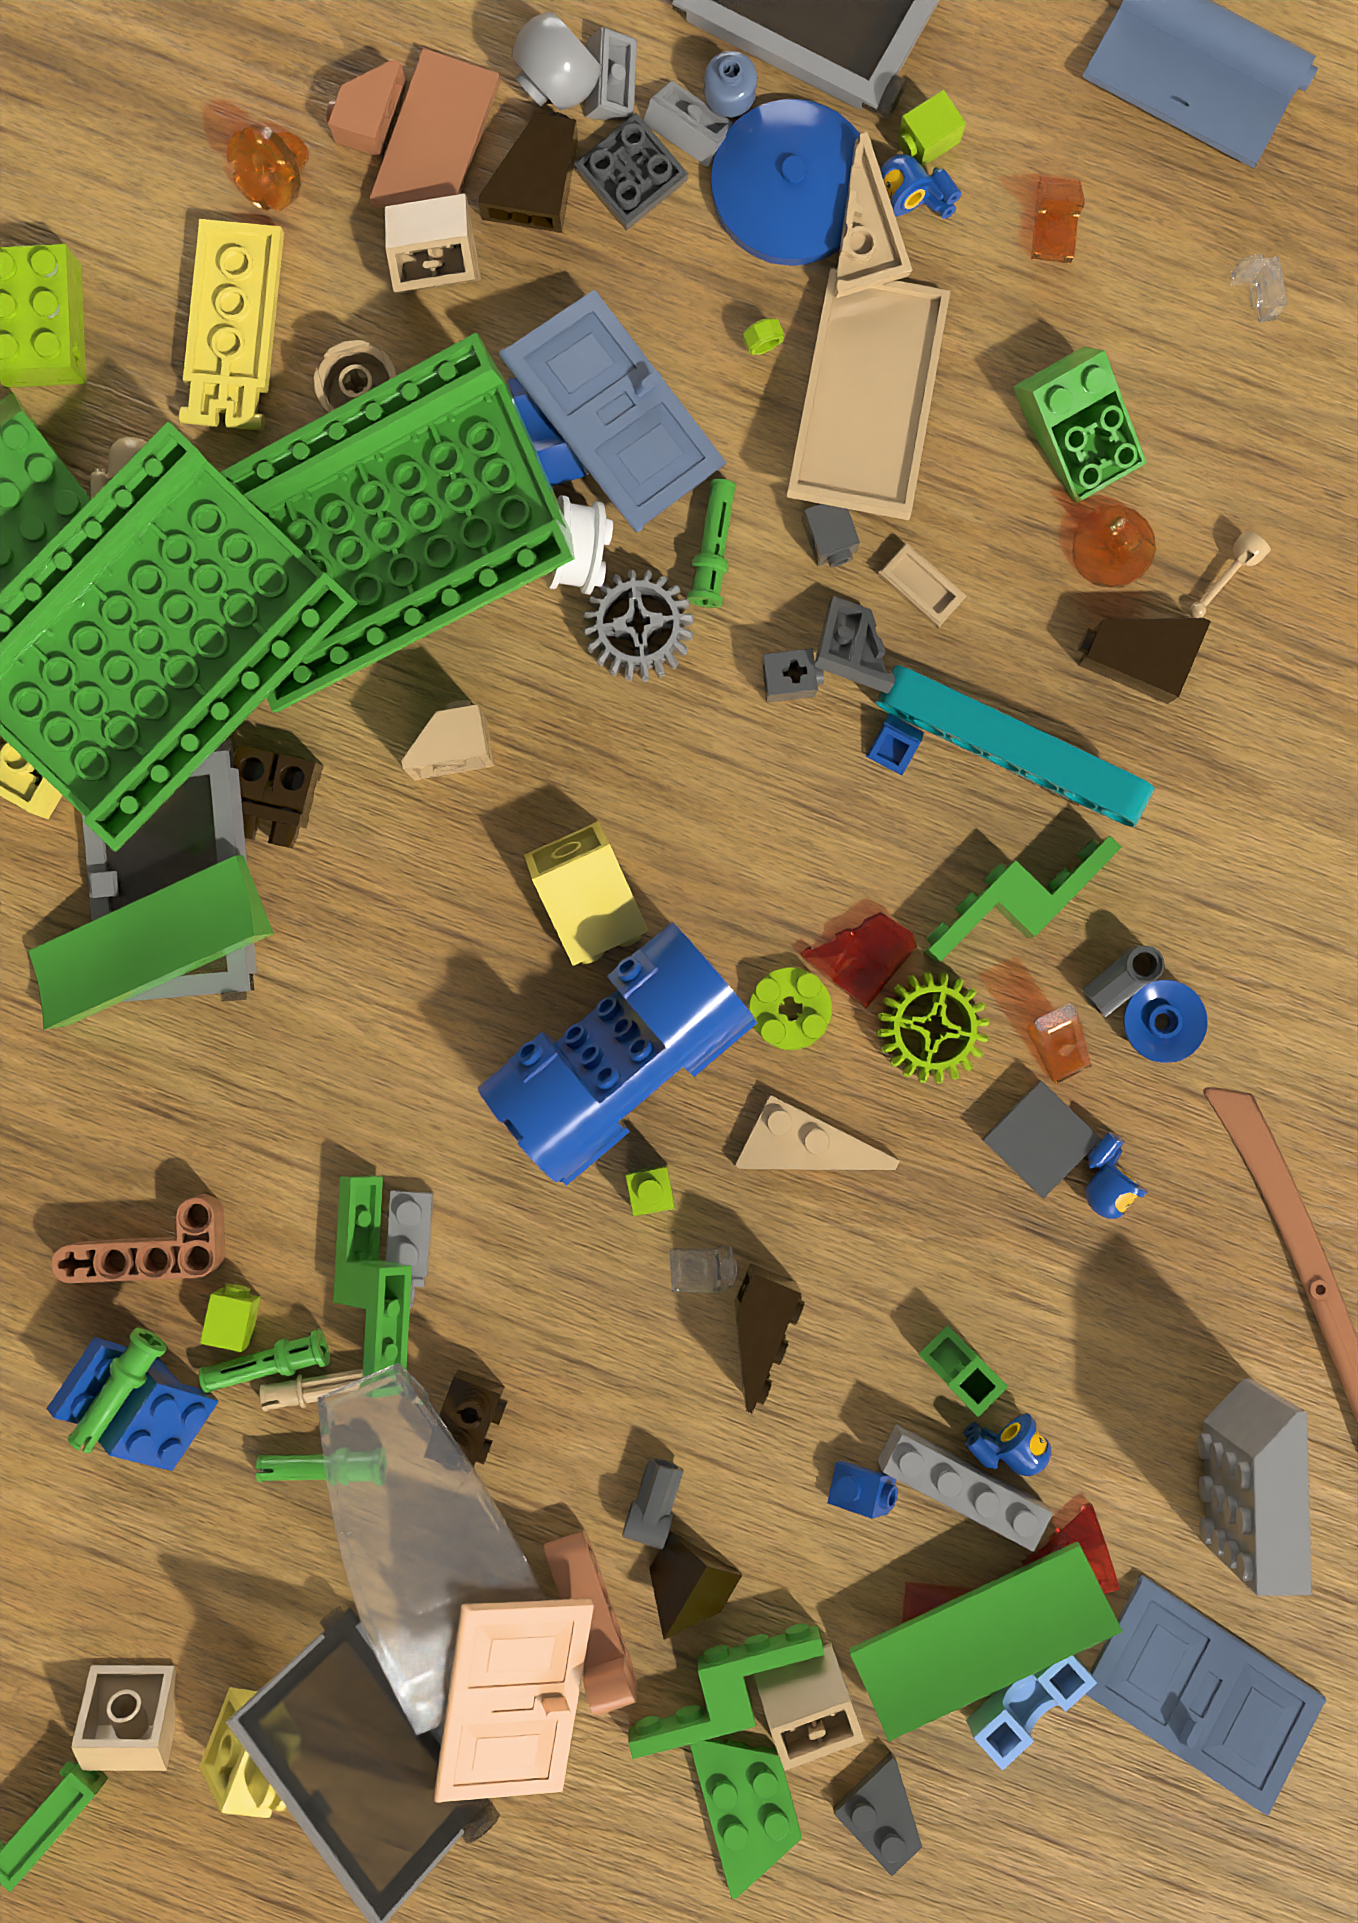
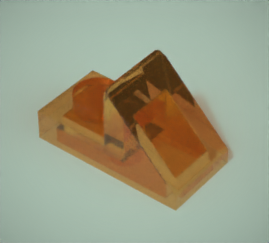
[1031,177,1085,263]
[1027,1003,1092,1084]

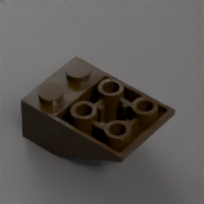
[735,1263,805,1414]

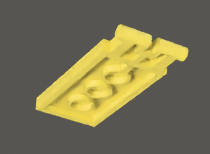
[179,219,284,431]

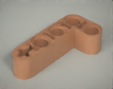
[51,1194,225,1283]
[544,1529,637,1717]

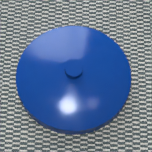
[711,99,860,266]

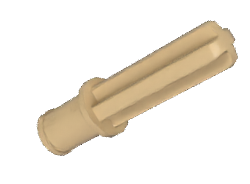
[260,1369,363,1411]

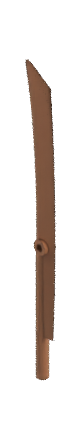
[1203,1087,1358,1424]

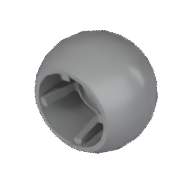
[512,12,601,110]

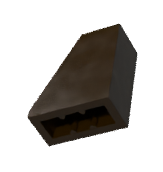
[478,112,578,233]
[1077,618,1211,704]

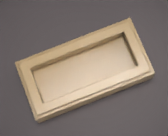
[877,542,967,629]

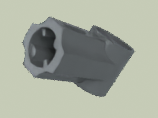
[1080,946,1165,1017]
[622,1457,683,1550]

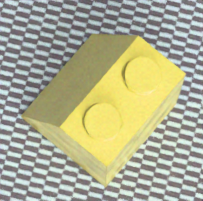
[524,821,649,966]

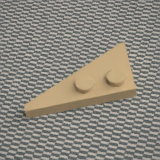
[834,132,913,298]
[734,1095,900,1170]

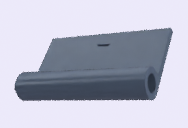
[1082,0,1318,168]

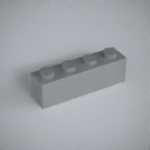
[877,1424,1053,1552]

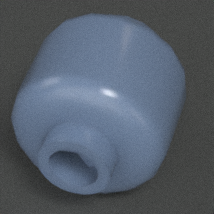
[704,51,758,118]

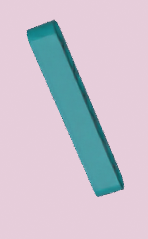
[875,665,1155,827]

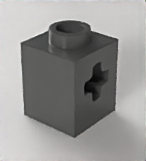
[802,504,860,567]
[762,648,824,703]

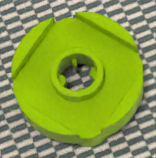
[749,967,832,1050]

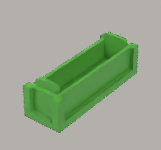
[0,1761,108,1892]

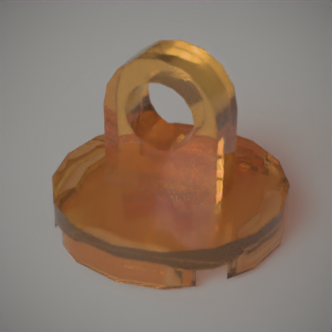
[226,124,309,212]
[1072,505,1156,589]

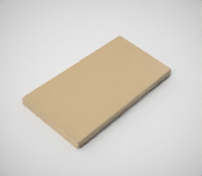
[787,268,950,520]

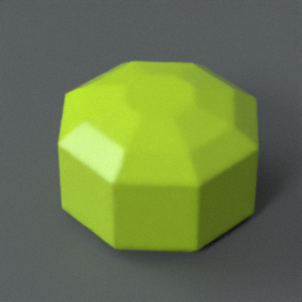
[743,318,784,355]

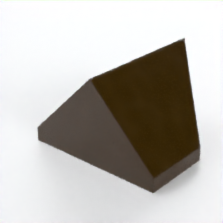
[649,1531,742,1640]

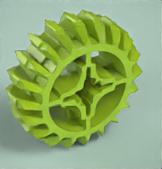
[876,972,990,1084]

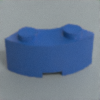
[508,378,589,487]

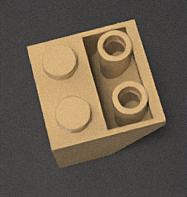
[385,193,481,293]
[753,1643,865,1771]

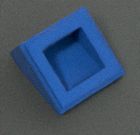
[866,714,924,775]

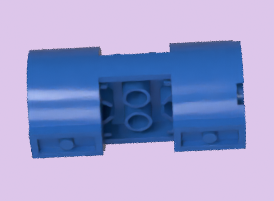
[478,922,757,1186]

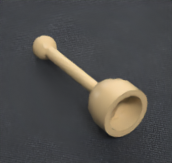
[1189,530,1271,618]

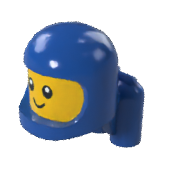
[880,154,962,219]
[1085,1131,1148,1219]
[964,1413,1052,1476]

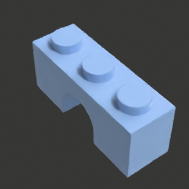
[966,1654,1097,1771]

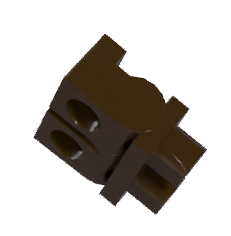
[233,744,324,849]

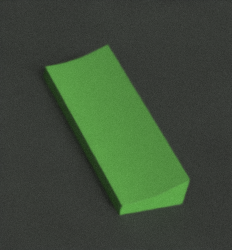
[28,855,274,1030]
[849,1541,1123,1742]

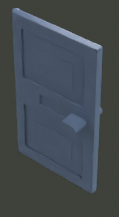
[499,289,727,532]
[1085,1575,1326,1816]

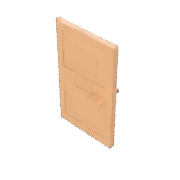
[433,1599,594,1803]

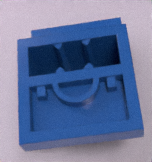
[46,1337,219,1471]

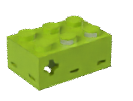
[0,244,86,388]

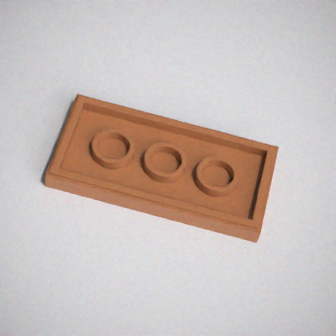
[369,48,501,209]

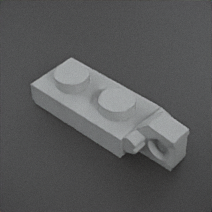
[386,1190,434,1309]

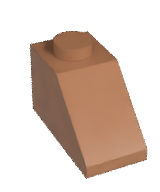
[326,59,406,158]

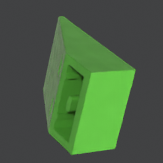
[1013,346,1147,503]

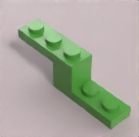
[923,836,1122,963]
[333,1175,412,1398]
[628,1623,825,1759]

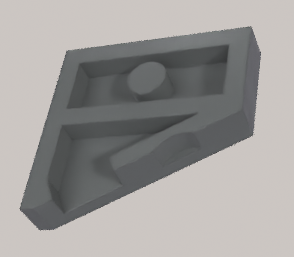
[814,595,895,694]
[833,1752,922,1876]

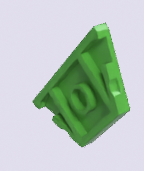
[690,1739,802,1899]

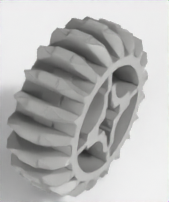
[583,569,694,682]

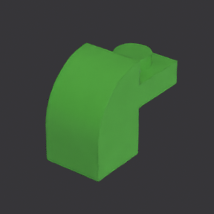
[918,1325,1008,1417]

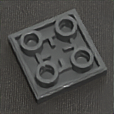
[574,113,688,231]
[981,1080,1101,1199]

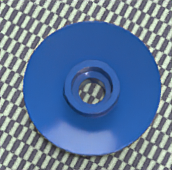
[1123,980,1208,1063]

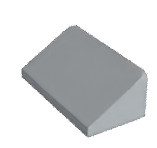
[584,27,637,121]
[644,81,734,166]

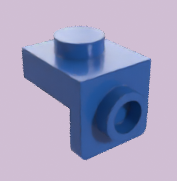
[827,1461,898,1519]

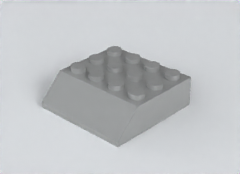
[1198,1379,1312,1596]

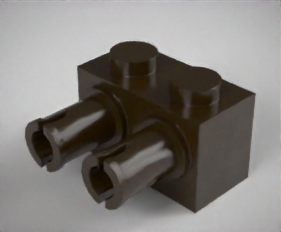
[424,1369,508,1474]

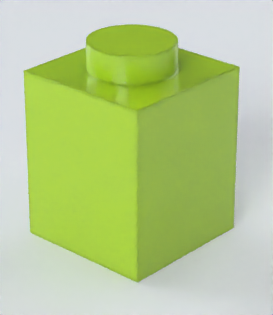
[898,90,966,167]
[626,1164,675,1217]
[200,1284,261,1352]

